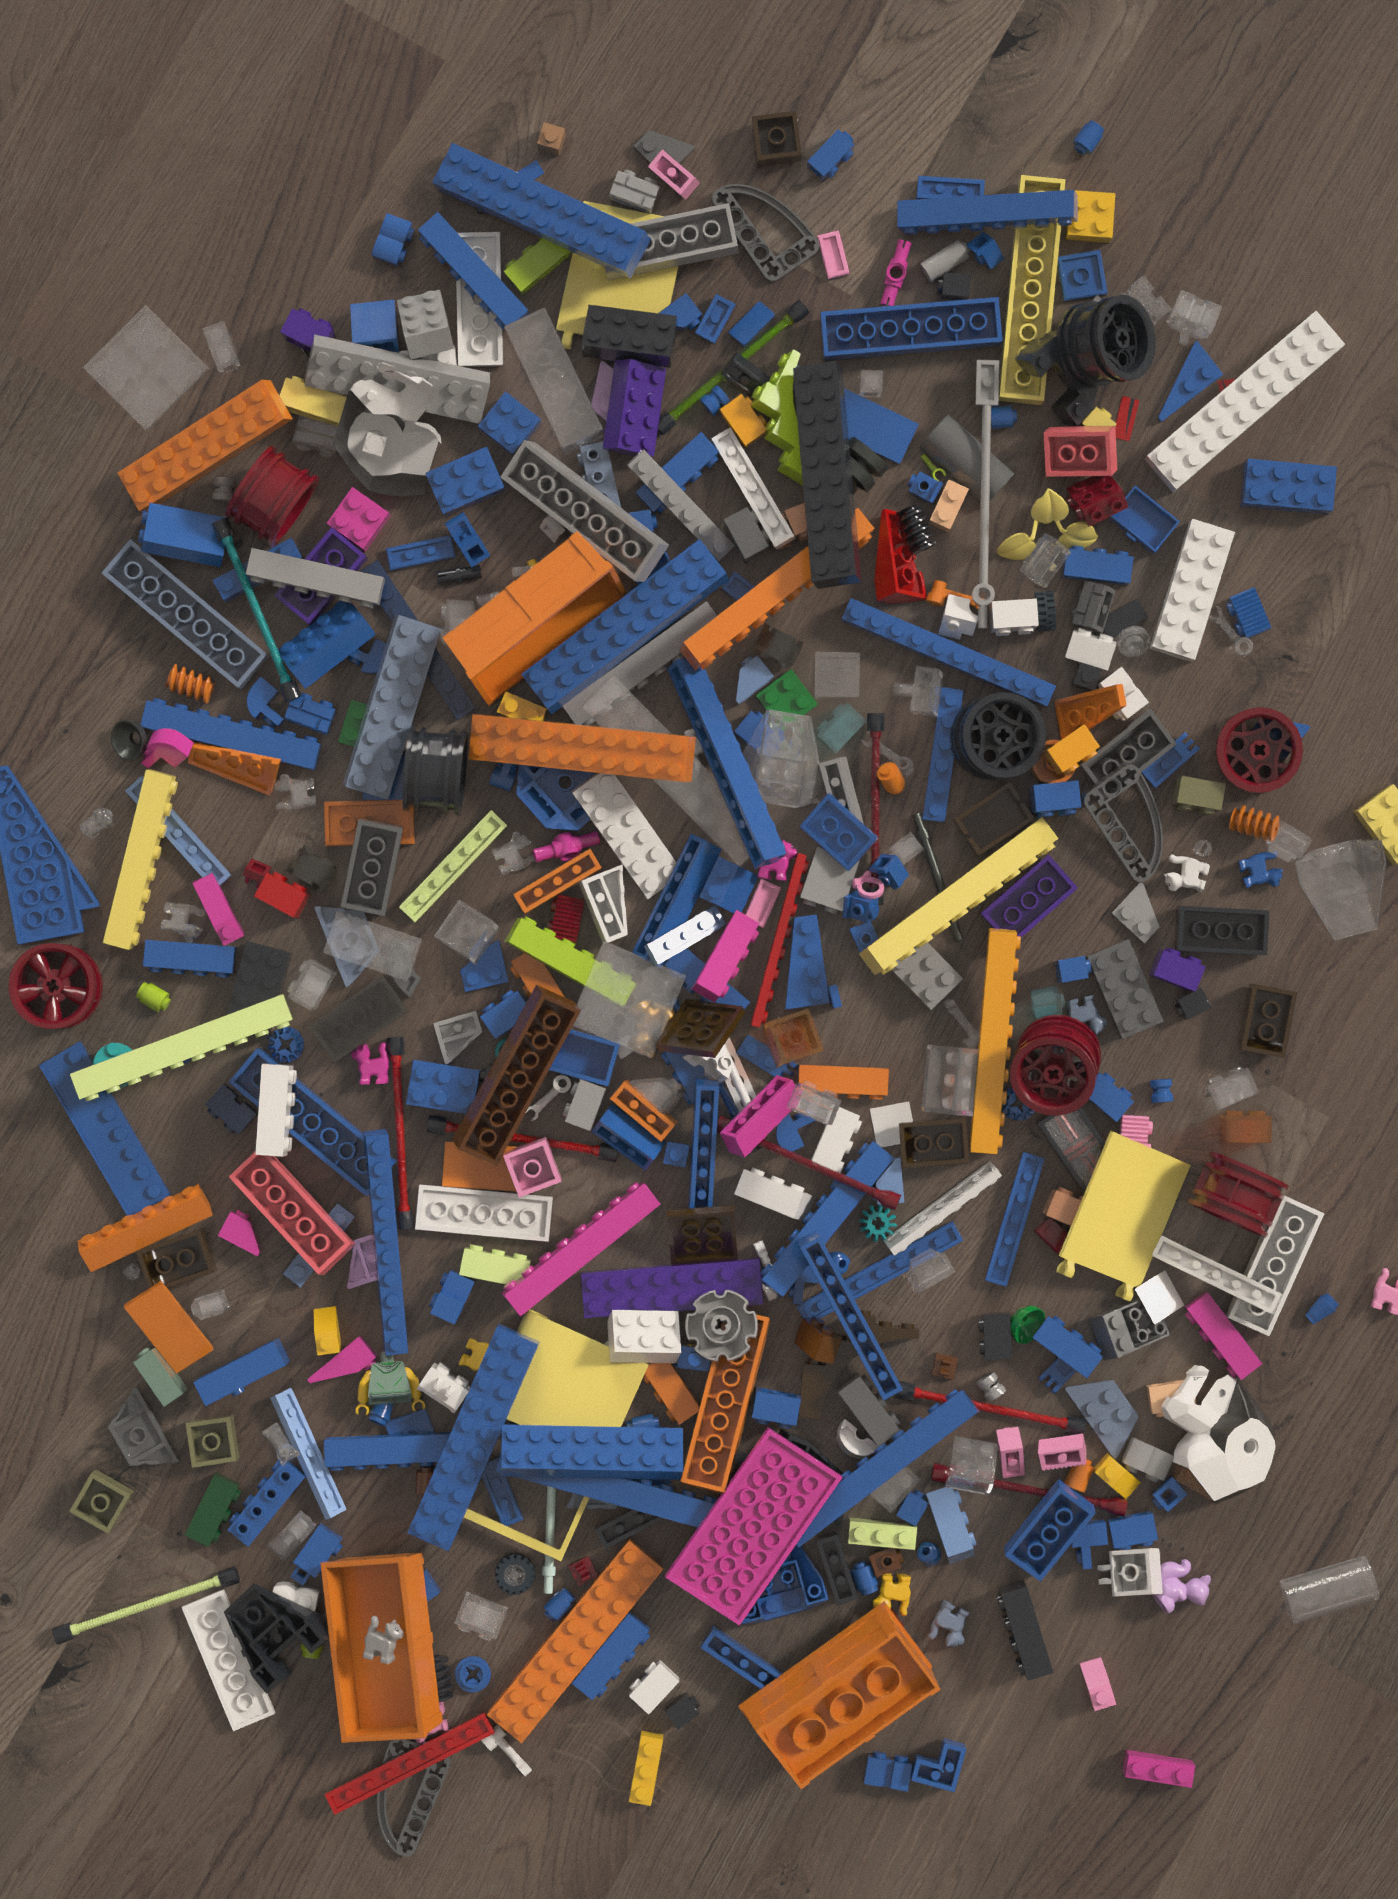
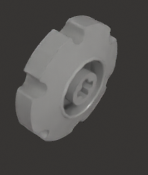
[685,1290,758,1362]

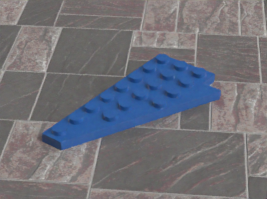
[0,765,101,945]

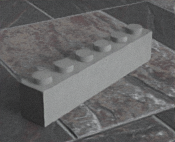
[246,548,385,608]

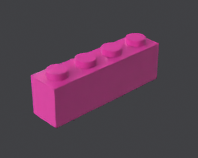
[692,910,760,1003]
[720,1075,802,1157]
[1184,1291,1262,1380]

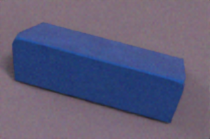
[728,301,775,348]

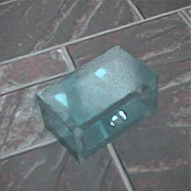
[816,703,867,755]

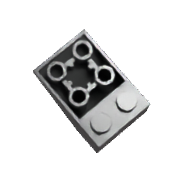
[1089,1298,1170,1360]

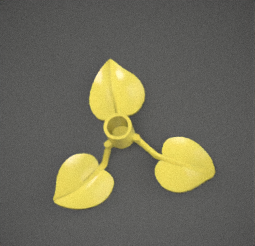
[997,488,1098,560]

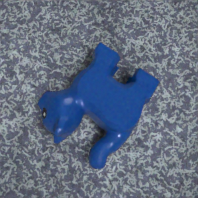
[1237,850,1283,889]

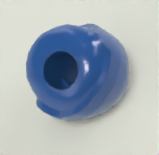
[829,1251,850,1274]
[917,1542,942,1567]

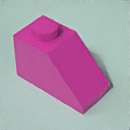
[218,1209,262,1256]

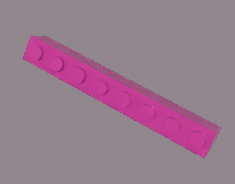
[501,1182,661,1316]

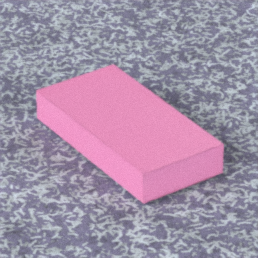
[817,230,849,280]
[745,879,781,928]

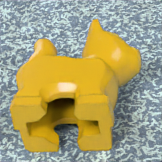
[458,1338,489,1372]
[872,1573,911,1616]

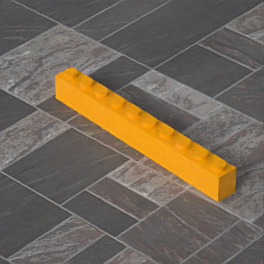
[969,928,1021,1154]

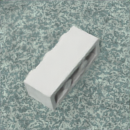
[811,1105,862,1173]

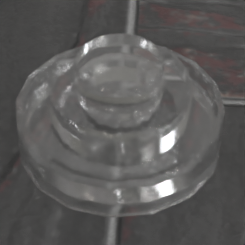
[1117,626,1150,657]

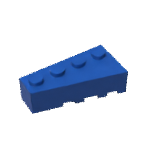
[785,915,830,1009]

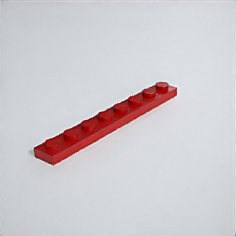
[750,853,809,1028]
[325,1712,495,1815]

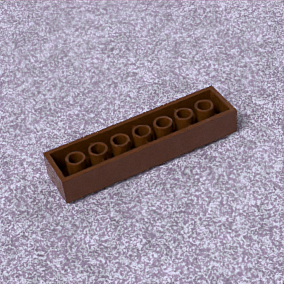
[452,985,581,1166]

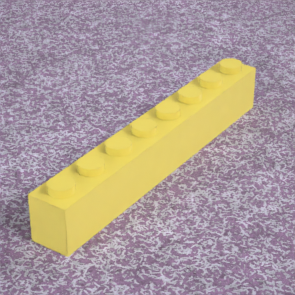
[103,769,178,950]

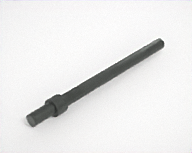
[912,813,963,942]

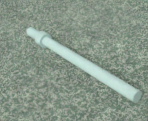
[542,1486,556,1594]

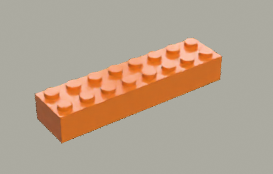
[117,380,293,512]
[681,1315,771,1494]

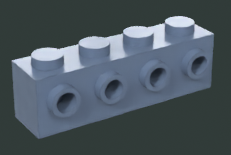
[577,441,621,508]

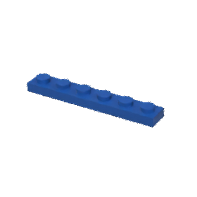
[922,687,964,822]
[985,1152,1045,1287]

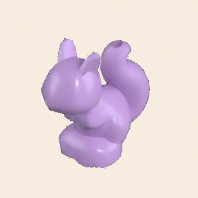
[1153,1559,1211,1614]

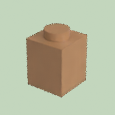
[537,122,566,156]

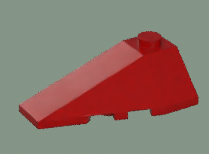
[874,509,927,604]

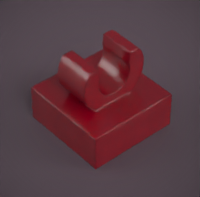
[243,859,272,888]
[568,1555,599,1586]

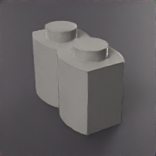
[1121,1437,1174,1482]

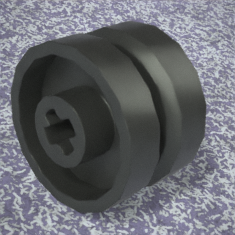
[849,437,888,493]

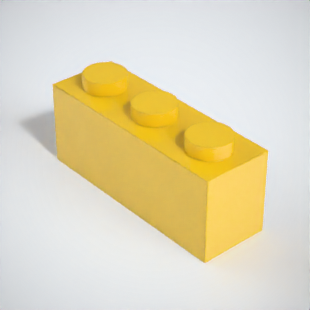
[629,1731,663,1806]

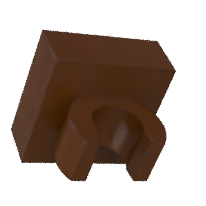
[931,1353,958,1380]

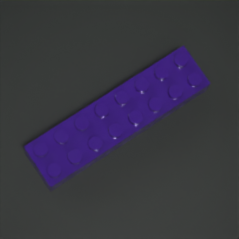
[581,1258,763,1318]

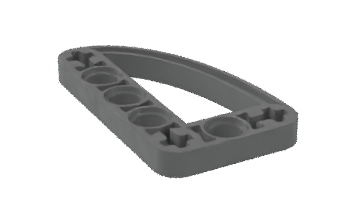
[712,184,819,283]
[1081,763,1163,882]
[377,1739,451,1857]

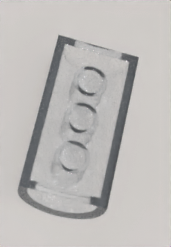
[1279,1556,1379,1624]

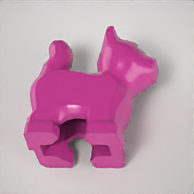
[758,840,798,882]
[351,1042,389,1085]

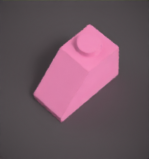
[648,149,700,200]
[996,1427,1025,1479]
[1079,1657,1116,1711]

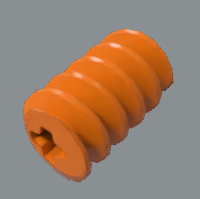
[166,664,216,704]
[1229,805,1279,842]

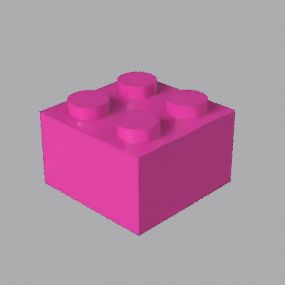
[327,487,391,552]

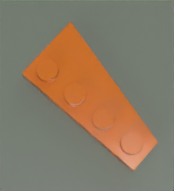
[1054,684,1127,740]
[187,742,281,796]

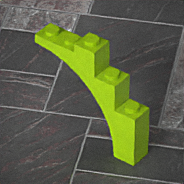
[751,349,803,486]

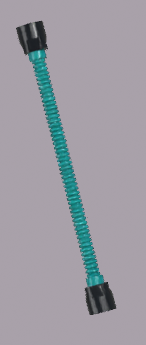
[211,518,302,703]

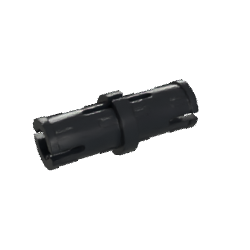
[436,564,482,585]

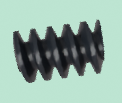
[896,505,937,555]
[434,1654,454,1703]

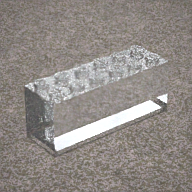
[504,307,604,456]

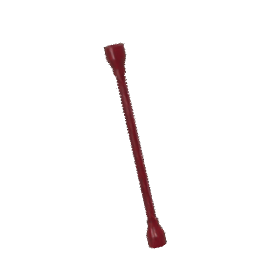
[717,1115,901,1211]
[931,1463,1127,1517]

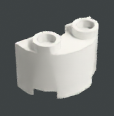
[683,1048,733,1084]
[836,1419,878,1459]

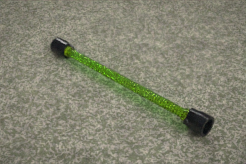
[658,299,810,436]

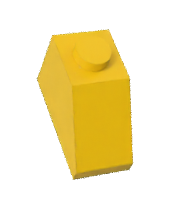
[314,1306,342,1356]
[1094,1453,1141,1499]

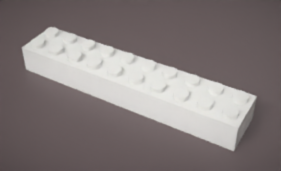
[1144,311,1345,493]

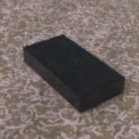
[1103,599,1148,638]

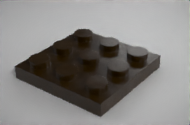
[655,999,745,1058]
[666,1205,738,1265]

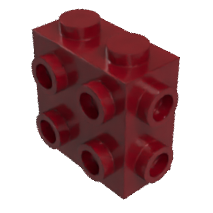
[1066,476,1128,527]

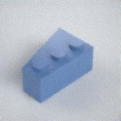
[926,1485,977,1564]

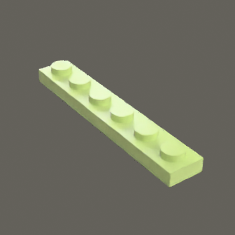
[399,810,507,922]

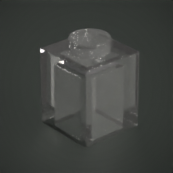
[859,370,883,397]
[888,832,924,865]

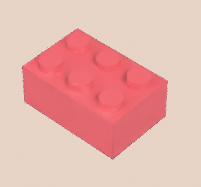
[1044,426,1117,477]

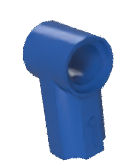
[489,762,519,792]

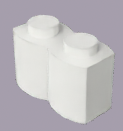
[273,1582,320,1611]

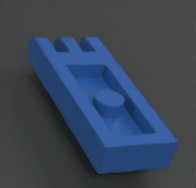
[1141,732,1200,788]
[736,1034,799,1078]
[1038,1338,1089,1394]

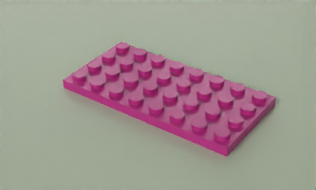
[665,1427,842,1626]

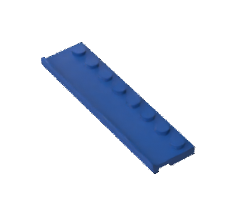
[39,1041,171,1216]

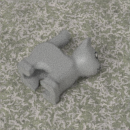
[363,1616,404,1664]

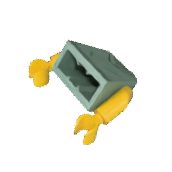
[356,1352,425,1415]

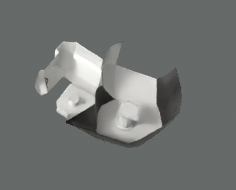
[334,362,441,496]
[1161,1365,1275,1506]

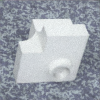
[938,594,978,640]

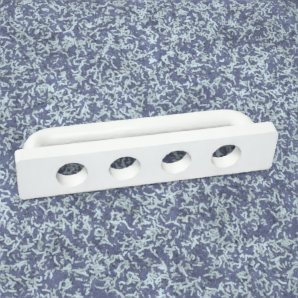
[722,1037,756,1113]

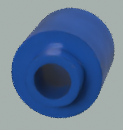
[1073,120,1104,155]
[991,405,1017,429]
[627,1413,660,1428]
[850,1560,878,1596]
[544,1588,576,1622]

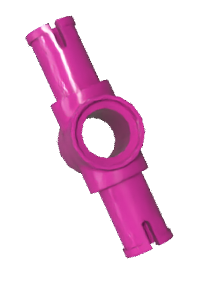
[880,239,912,306]
[533,831,600,863]

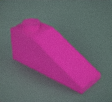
[193,872,244,946]
[307,1335,378,1383]

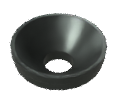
[111,720,147,760]

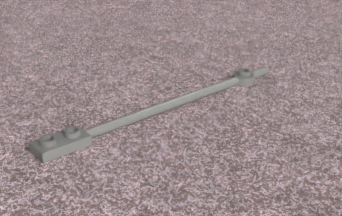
[972,360,999,629]

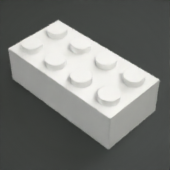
[255,1064,297,1157]

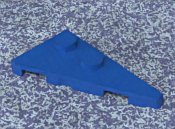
[1158,341,1223,423]

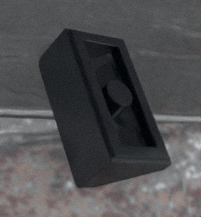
[721,352,770,399]

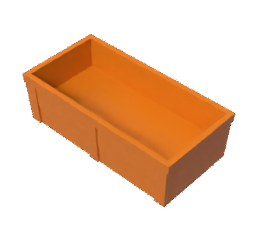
[442,531,627,706]
[320,1552,443,1743]
[738,1601,941,1789]

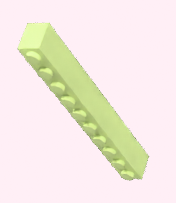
[70,994,293,1102]

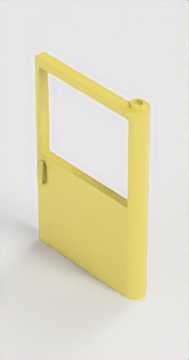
[464,1309,649,1561]

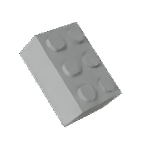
[397,290,454,359]
[891,943,963,1010]

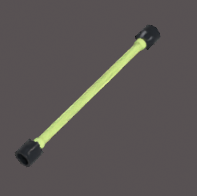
[52,1566,240,1645]

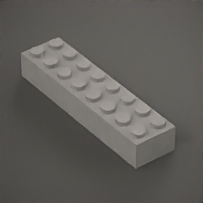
[305,334,490,424]
[501,440,669,582]

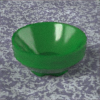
[1010,1306,1045,1344]

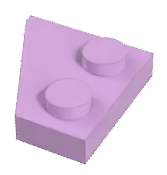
[591,360,614,421]
[347,1234,377,1289]

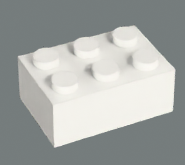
[607,1310,681,1363]

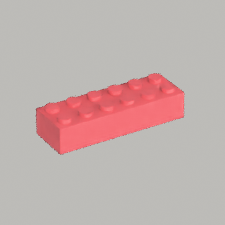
[229,1151,356,1275]

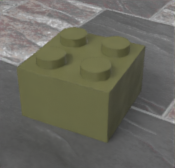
[1172,776,1226,816]
[185,1414,240,1468]
[69,1469,134,1534]

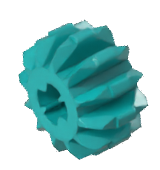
[859,1205,897,1242]

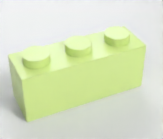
[459,1244,531,1284]
[847,1518,917,1550]

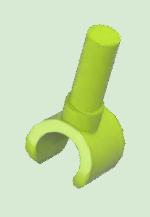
[921,454,946,481]

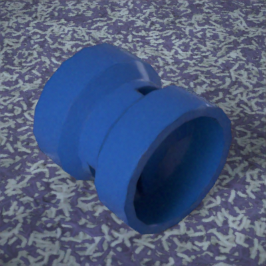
[700,385,731,416]
[1149,1079,1174,1103]

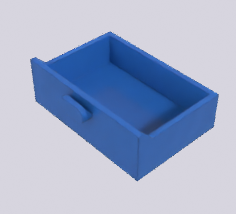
[1108,486,1180,554]

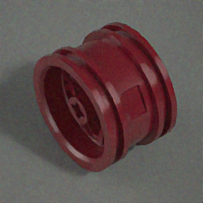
[225,446,319,548]
[1216,707,1303,793]
[1010,1015,1102,1116]

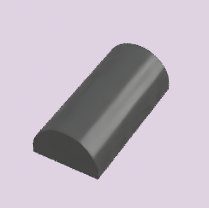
[919,414,1015,503]
[1079,709,1176,793]

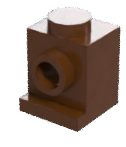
[868,1547,904,1577]

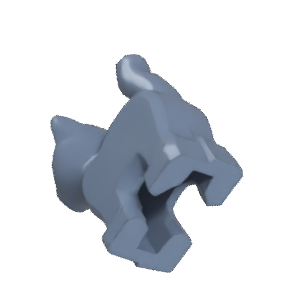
[1065,995,1108,1035]
[928,1600,970,1647]

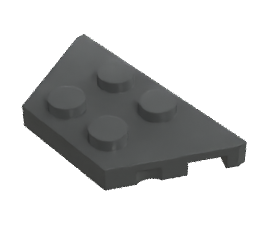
[108,1386,180,1466]

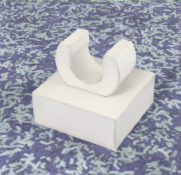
[539,515,565,543]

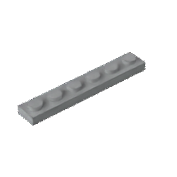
[627,449,735,561]

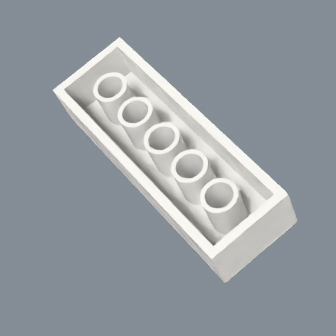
[1149,519,1235,662]
[1225,1196,1324,1336]

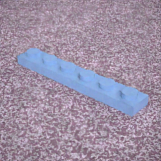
[270,1388,346,1520]

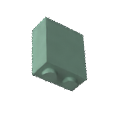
[133,1346,188,1407]

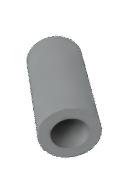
[919,240,970,283]

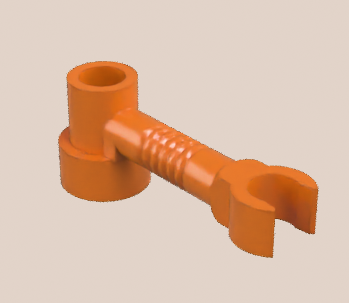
[926,580,984,609]

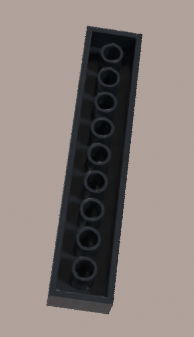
[793,361,862,589]

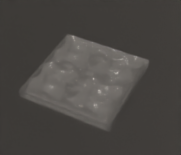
[83,305,209,431]
[573,941,686,1058]

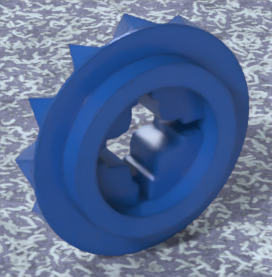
[268,1027,304,1062]
[1001,1087,1034,1121]
[455,1656,491,1692]

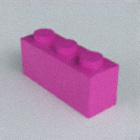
[1122,1750,1195,1788]

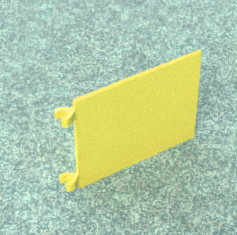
[556,201,679,350]
[1057,1131,1191,1301]

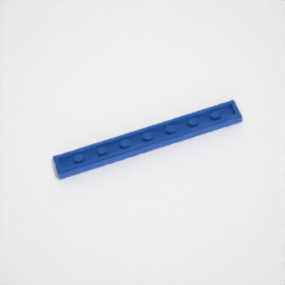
[796,1221,963,1320]

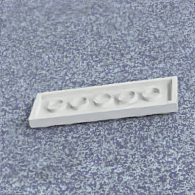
[456,232,503,367]
[571,773,677,899]
[415,1184,553,1242]
[182,1589,275,1731]

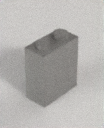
[800,847,859,915]

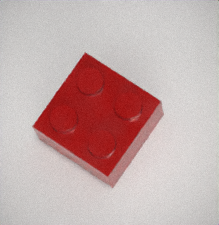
[254,871,311,919]

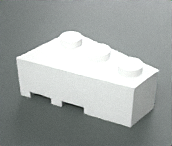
[578,864,627,945]
[734,1167,816,1220]

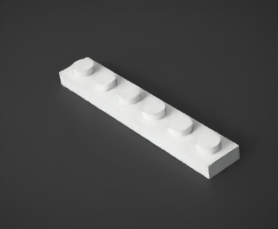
[711,427,795,550]
[884,1161,1002,1256]
[1152,1236,1283,1314]

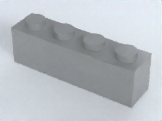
[819,757,864,824]

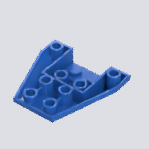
[742,1545,829,1625]

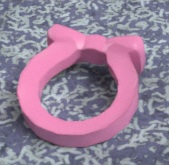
[852,870,884,899]

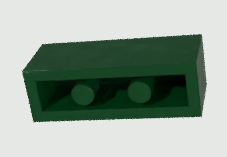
[185,1472,241,1547]

